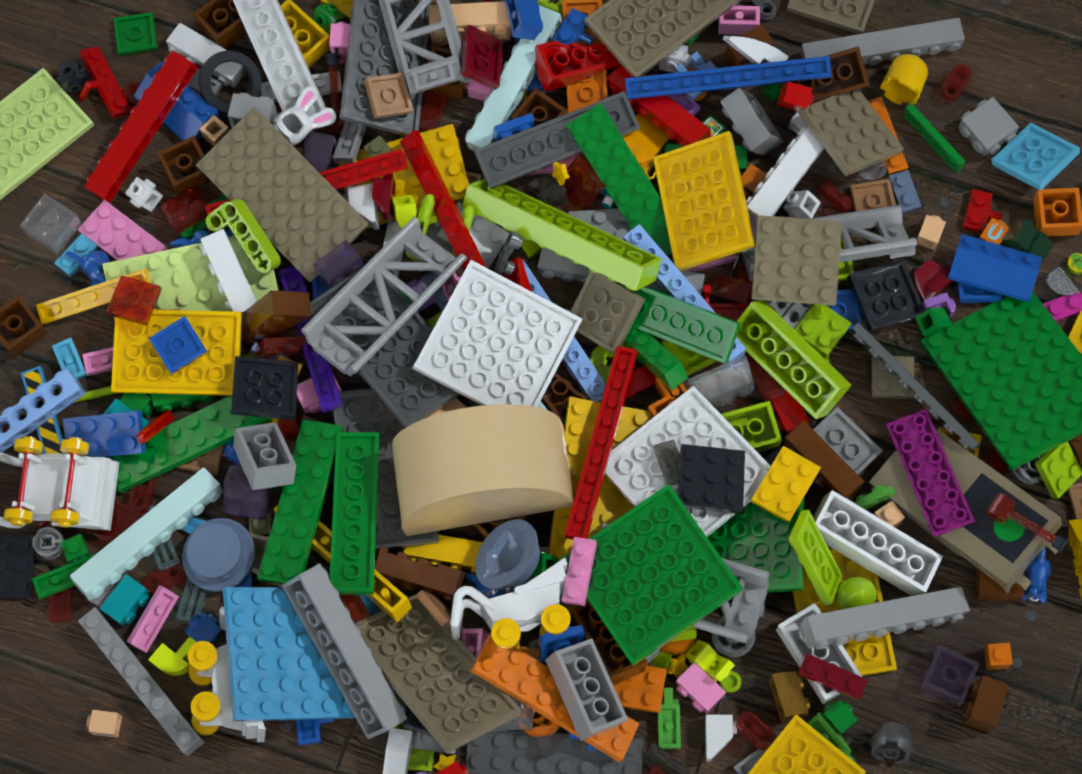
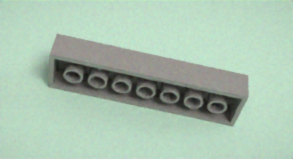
[282,564,407,739]

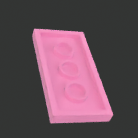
[78,200,167,261]

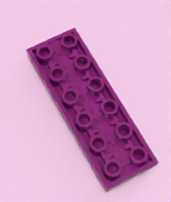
[886,409,975,537]

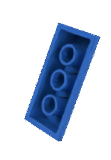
[134,62,219,141]
[948,234,1043,302]

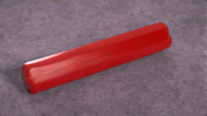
[136,411,174,444]

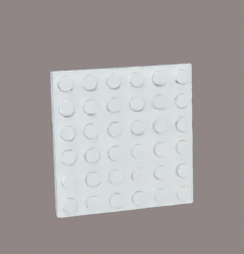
[412,260,582,407]
[605,386,771,537]

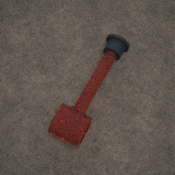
[325,53,345,132]
[986,493,1069,553]

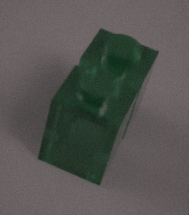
[1002,219,1054,264]

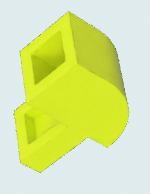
[392,195,438,228]
[148,636,196,676]
[685,640,735,682]

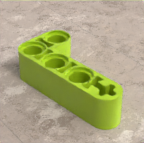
[206,199,281,273]

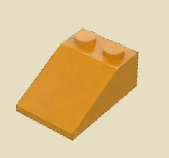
[623,114,670,174]

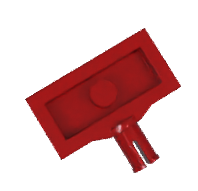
[963,189,1003,233]

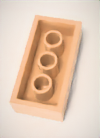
[429,1,511,46]

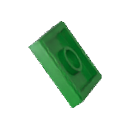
[113,12,158,56]

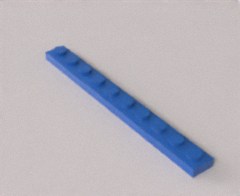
[625,56,832,100]

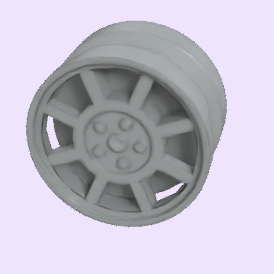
[32,527,65,560]

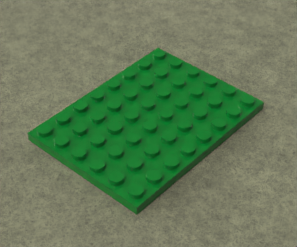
[921,291,1082,471]

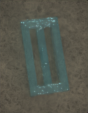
[153,537,180,571]
[176,578,207,622]

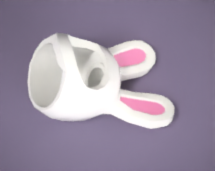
[272,86,337,146]

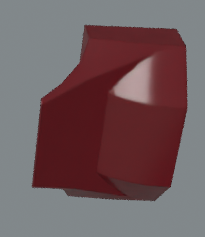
[372,174,397,220]
[914,259,954,302]

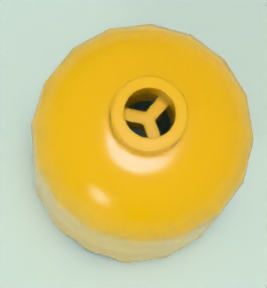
[880,54,928,105]

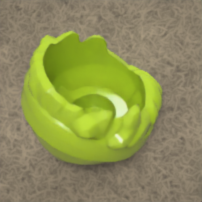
[835,577,877,610]

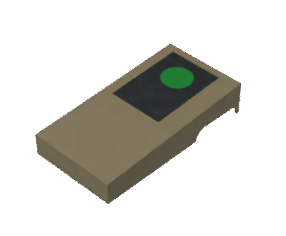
[869,427,1062,594]

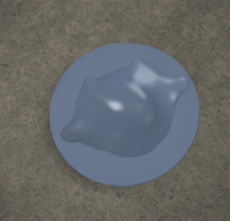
[182,518,255,592]
[475,519,540,590]

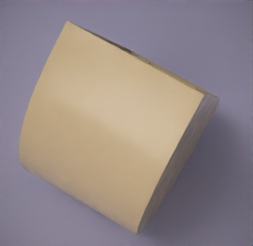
[392,404,574,536]

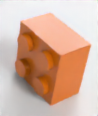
[1033,188,1082,237]

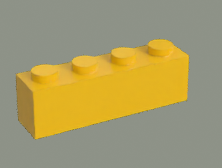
[404,535,483,574]

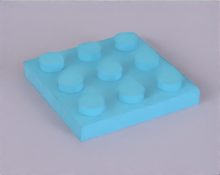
[991,123,1080,191]

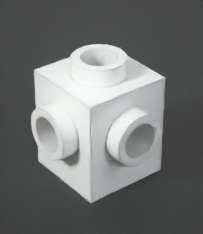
[659,45,690,72]
[125,177,163,212]
[783,190,821,219]

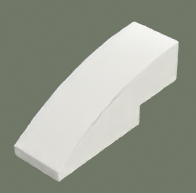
[723,36,789,64]

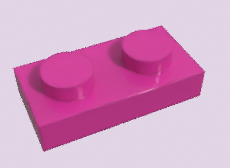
[1043,290,1082,322]

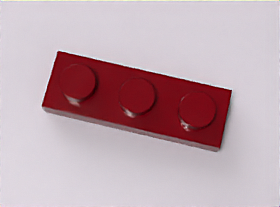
[798,653,868,701]

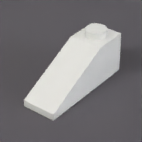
[383,728,413,774]

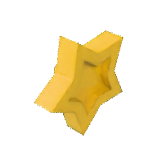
[552,162,570,186]
[667,654,689,678]
[433,753,456,770]

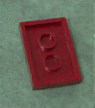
[461,25,503,90]

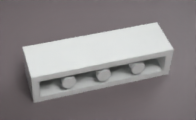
[166,23,247,88]
[199,229,257,313]

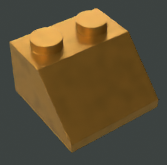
[769,671,811,723]

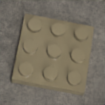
[570,271,645,354]

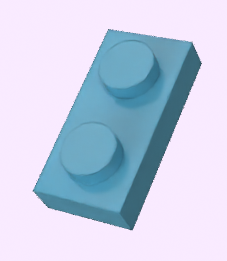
[55,233,98,277]
[52,338,88,380]

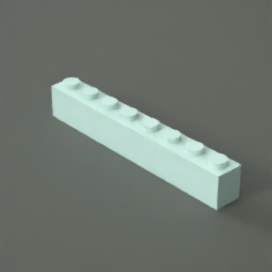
[465,5,563,151]
[70,467,223,601]

